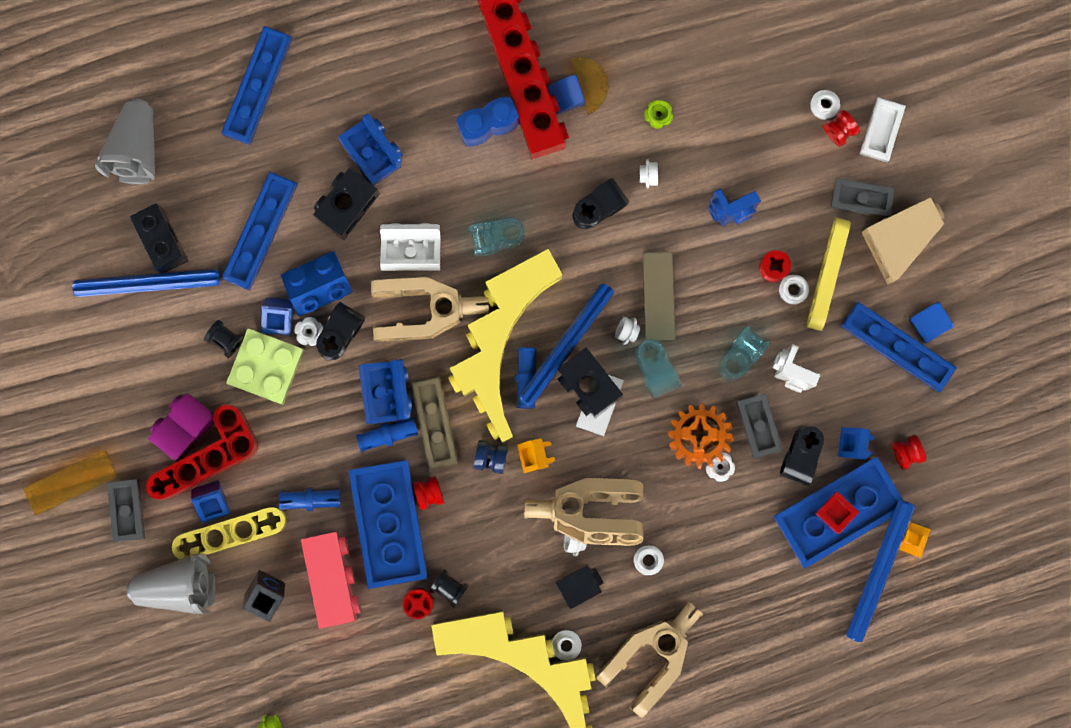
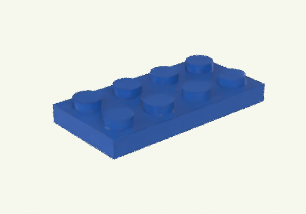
[773,456,903,569]
[349,460,428,589]

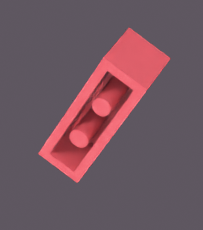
[301,531,361,629]

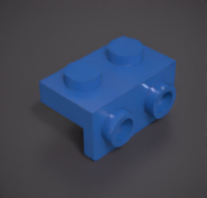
[338,113,403,186]
[708,188,761,227]
[281,251,353,316]
[359,359,412,425]

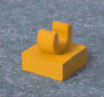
[517,438,555,473]
[899,522,931,558]

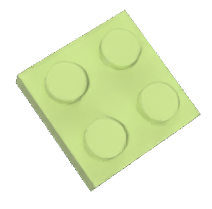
[226,329,304,405]

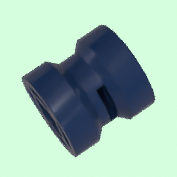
[473,440,508,474]

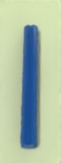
[72,269,220,297]
[519,283,614,407]
[847,500,915,642]

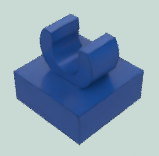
[838,427,875,459]

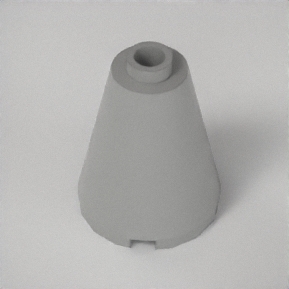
[95,99,156,185]
[127,554,216,615]

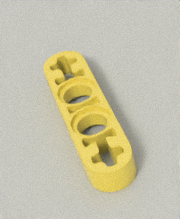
[807,217,851,331]
[172,507,287,559]

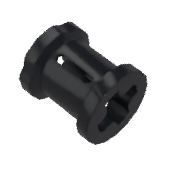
[204,320,244,358]
[429,569,469,608]

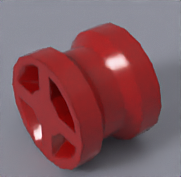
[823,109,860,147]
[759,250,791,282]
[892,434,926,470]
[413,475,445,511]
[402,588,434,619]

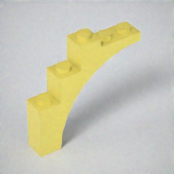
[448,249,562,443]
[431,610,596,728]

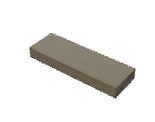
[642,252,676,342]
[411,376,459,470]

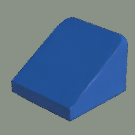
[548,74,585,114]
[261,298,294,336]
[910,302,954,344]
[191,480,230,524]

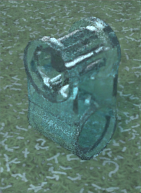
[467,218,526,257]
[718,325,771,382]
[635,340,681,399]

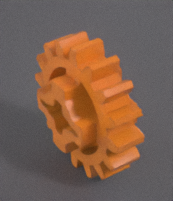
[668,403,734,470]

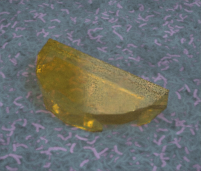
[571,57,609,115]

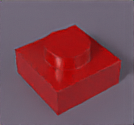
[815,491,859,534]

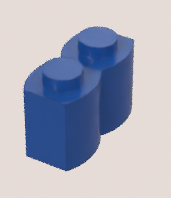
[456,97,519,147]

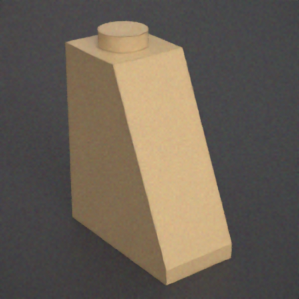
[862,198,944,285]

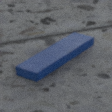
[221,26,292,145]
[222,172,298,291]
[840,301,957,393]

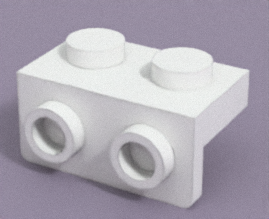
[380,223,441,271]
[772,344,820,393]

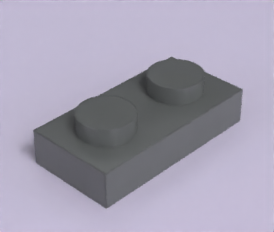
[830,178,895,219]
[736,393,783,459]
[107,479,145,542]

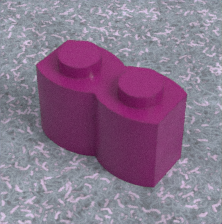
[148,393,214,462]

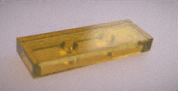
[23,450,119,516]

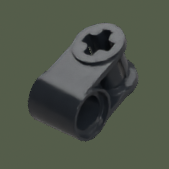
[572,178,630,229]
[316,302,366,361]
[780,426,824,486]

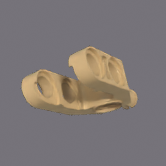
[371,277,490,342]
[524,478,644,546]
[595,601,703,718]

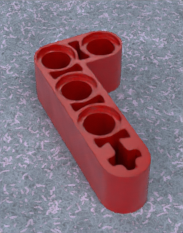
[146,404,258,500]

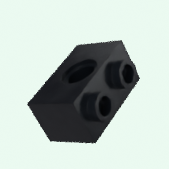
[313,168,380,240]
[130,203,189,273]
[558,347,623,419]

